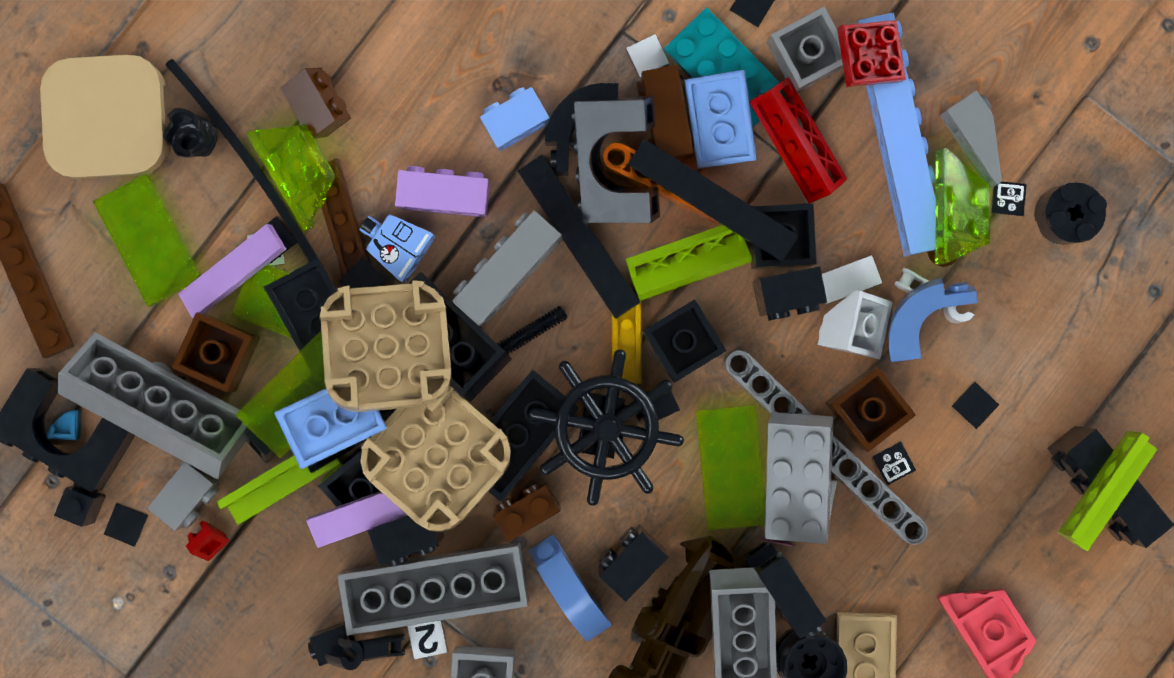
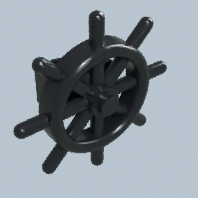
[528,349,684,506]

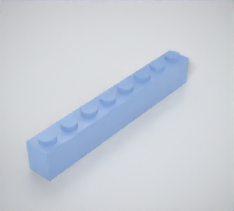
[857,12,948,257]

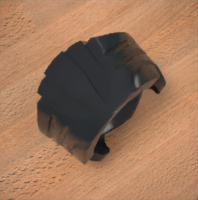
[163,108,217,158]

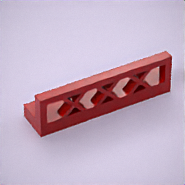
[749,77,847,204]

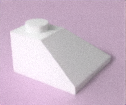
[818,290,893,360]

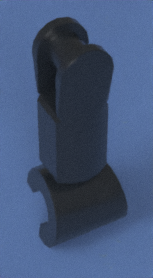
[325,634,405,670]

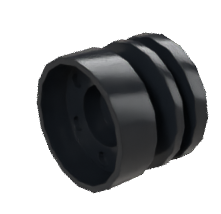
[776,628,847,678]

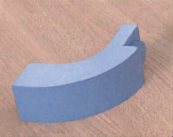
[888,278,978,362]
[528,534,612,642]

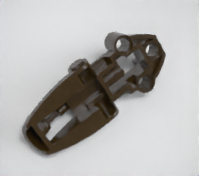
[609,536,736,678]

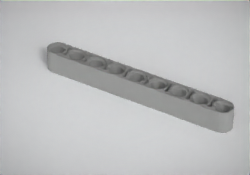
[723,350,928,545]

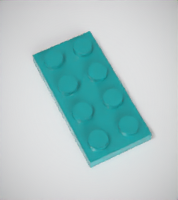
[663,7,786,127]

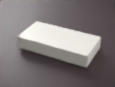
[822,255,882,304]

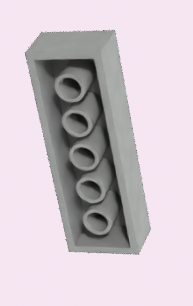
[58,332,254,479]
[337,541,529,636]

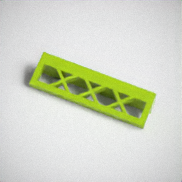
[626,225,752,301]
[1058,431,1158,552]
[217,455,341,525]

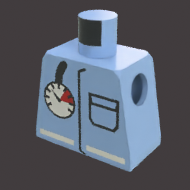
[360,214,436,284]

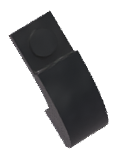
[545,83,619,176]

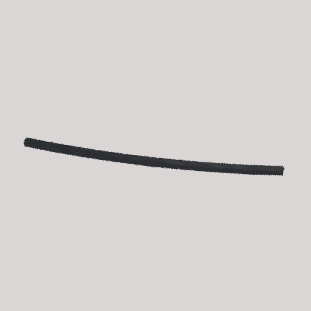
[166,59,337,291]

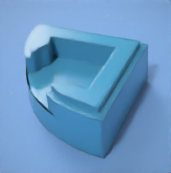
[47,410,82,440]

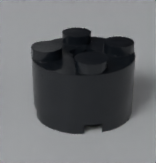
[1034,182,1107,245]

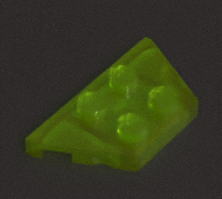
[246,124,336,231]
[935,149,990,265]

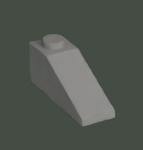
[939,90,1002,189]

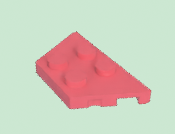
[936,588,1036,678]

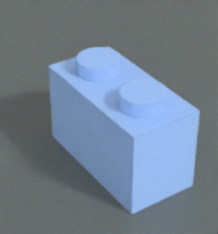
[480,87,550,152]

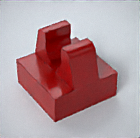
[186,521,230,561]

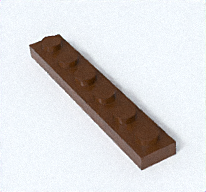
[0,183,74,358]

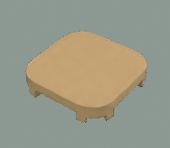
[40,55,170,180]
[320,280,451,412]
[360,386,511,532]

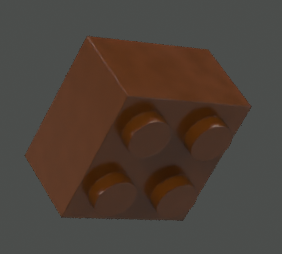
[171,312,260,392]
[825,367,916,452]

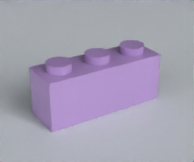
[395,166,490,218]

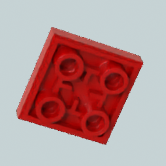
[837,20,906,88]

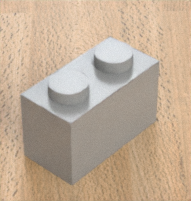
[147,462,221,531]

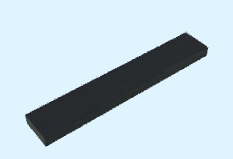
[628,139,799,262]
[518,155,640,319]

